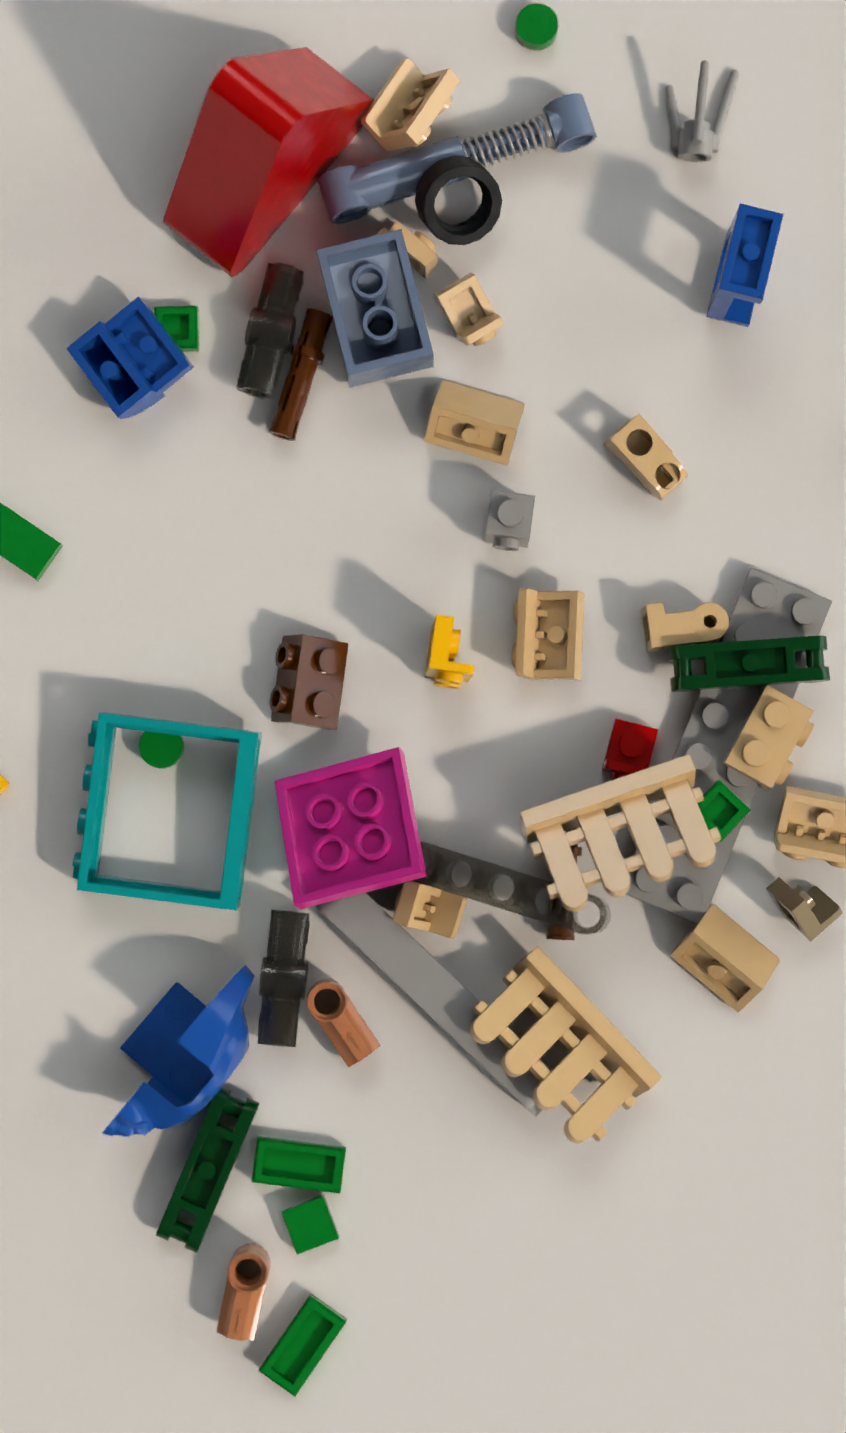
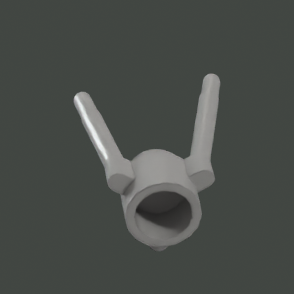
[665,60,739,162]

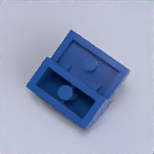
[66,296,194,419]

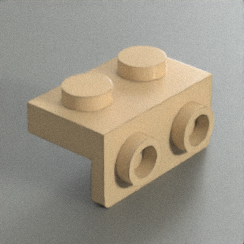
[361,58,461,152]
[511,588,585,680]
[723,685,814,790]
[774,786,846,869]

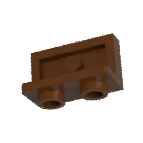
[269,634,349,730]

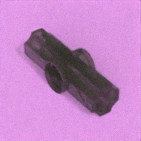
[236,262,305,399]
[257,910,310,1047]

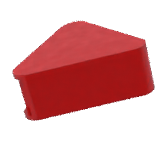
[163,47,374,277]

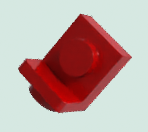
[602,718,658,780]

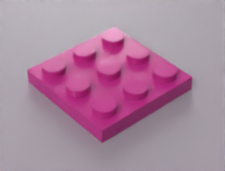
[274,747,427,910]

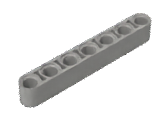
[316,893,552,1117]

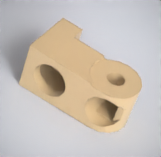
[603,414,688,500]
[641,602,729,653]

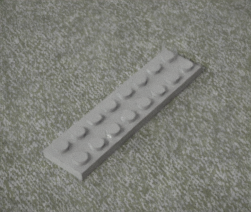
[625,568,832,924]

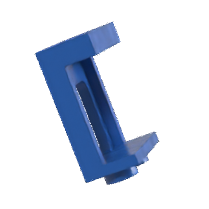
[706,203,783,327]

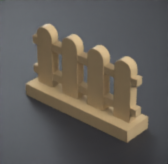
[520,754,721,912]
[470,946,662,1144]

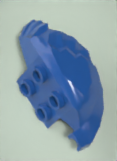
[102,965,255,1137]

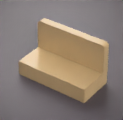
[424,380,525,465]
[670,904,780,1013]

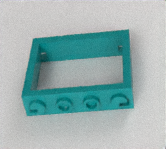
[72,712,262,910]

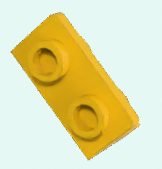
[425,614,475,689]

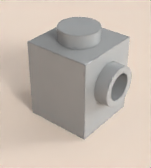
[484,490,535,551]

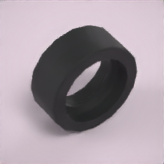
[415,156,502,245]

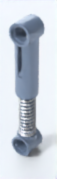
[318,93,597,224]

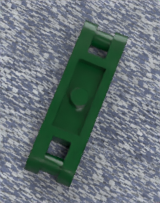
[668,636,830,692]
[156,1087,260,1253]

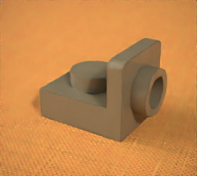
[766,877,842,941]

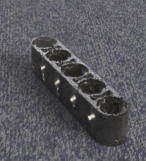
[412,841,611,935]

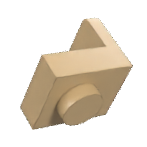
[376,221,437,279]
[434,273,504,346]
[392,881,467,939]

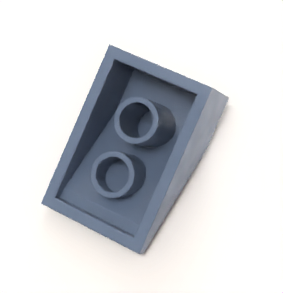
[316,229,434,388]

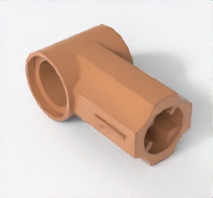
[307,979,380,1067]
[216,1244,270,1341]

